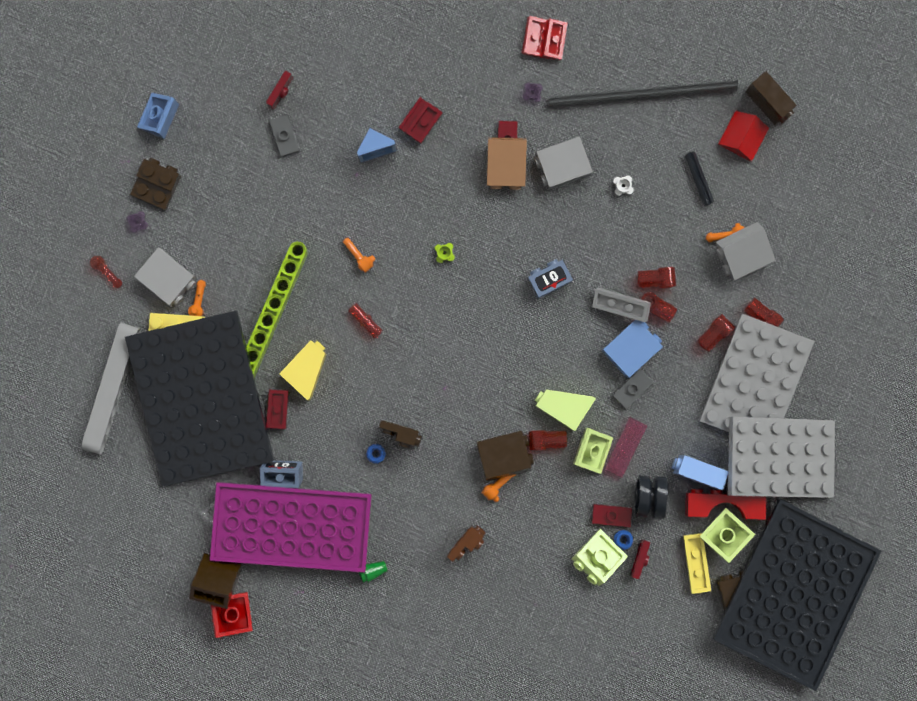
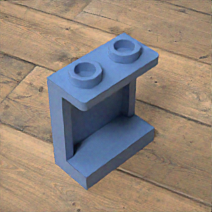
[602,320,663,379]

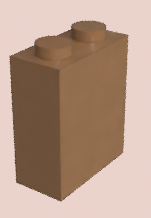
[487,137,527,189]

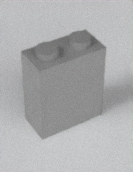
[534,136,593,190]
[716,222,776,281]
[134,247,197,307]

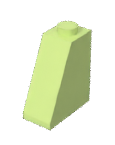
[534,390,596,431]

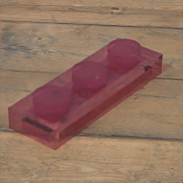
[605,417,647,477]

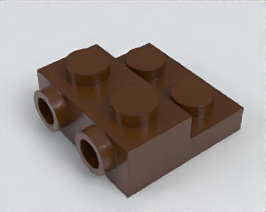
[447,525,486,562]

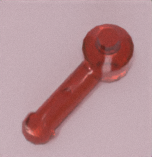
[90,256,122,288]

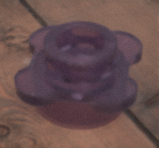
[523,82,543,102]
[127,211,148,233]

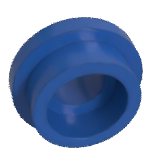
[366,444,386,463]
[614,530,633,550]

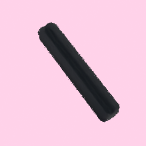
[685,151,714,206]

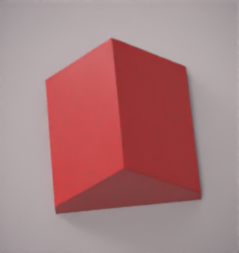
[718,111,769,162]
[211,592,253,638]

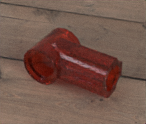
[637,267,676,288]
[639,292,678,323]
[744,298,784,327]
[697,314,736,352]
[529,430,567,450]

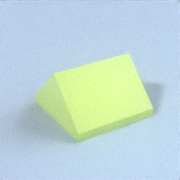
[573,428,613,474]
[700,508,755,563]

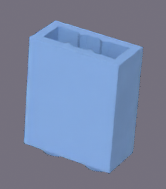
[672,455,728,490]

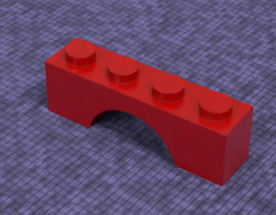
[685,489,766,520]

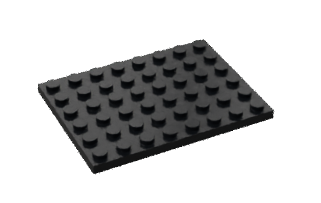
[125,310,274,486]
[712,499,881,691]

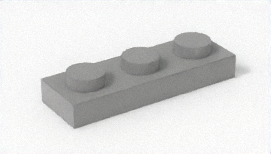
[592,288,651,322]

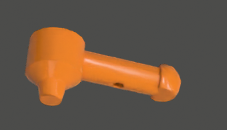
[706,223,745,242]
[343,238,376,273]
[188,280,206,317]
[482,475,515,502]

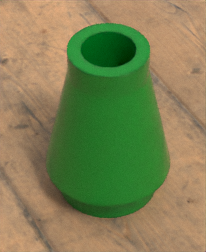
[359,561,388,583]

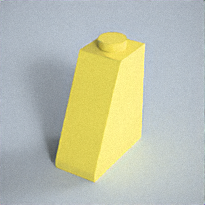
[280,340,326,401]

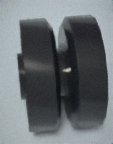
[634,475,668,519]

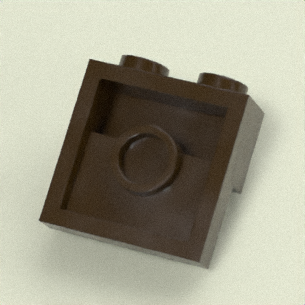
[130,158,181,210]
[379,420,422,449]

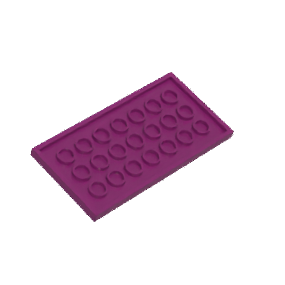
[210,482,372,572]

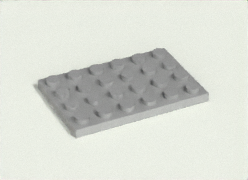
[699,313,815,432]
[728,417,835,498]

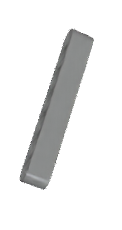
[81,323,140,455]

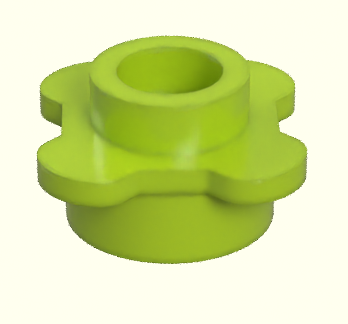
[435,243,455,263]

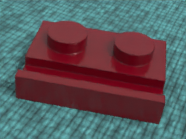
[398,97,443,144]

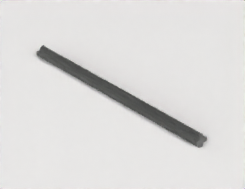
[549,79,738,107]

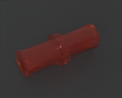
[348,303,383,339]

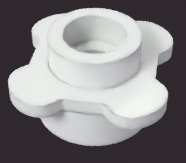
[613,176,634,196]

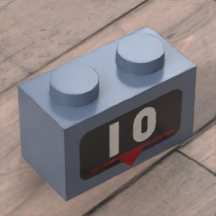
[528,259,573,299]
[260,461,303,488]

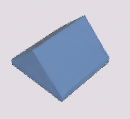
[137,93,179,139]
[357,128,397,162]

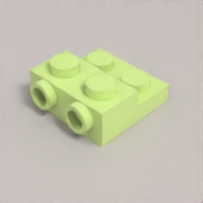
[571,529,628,586]

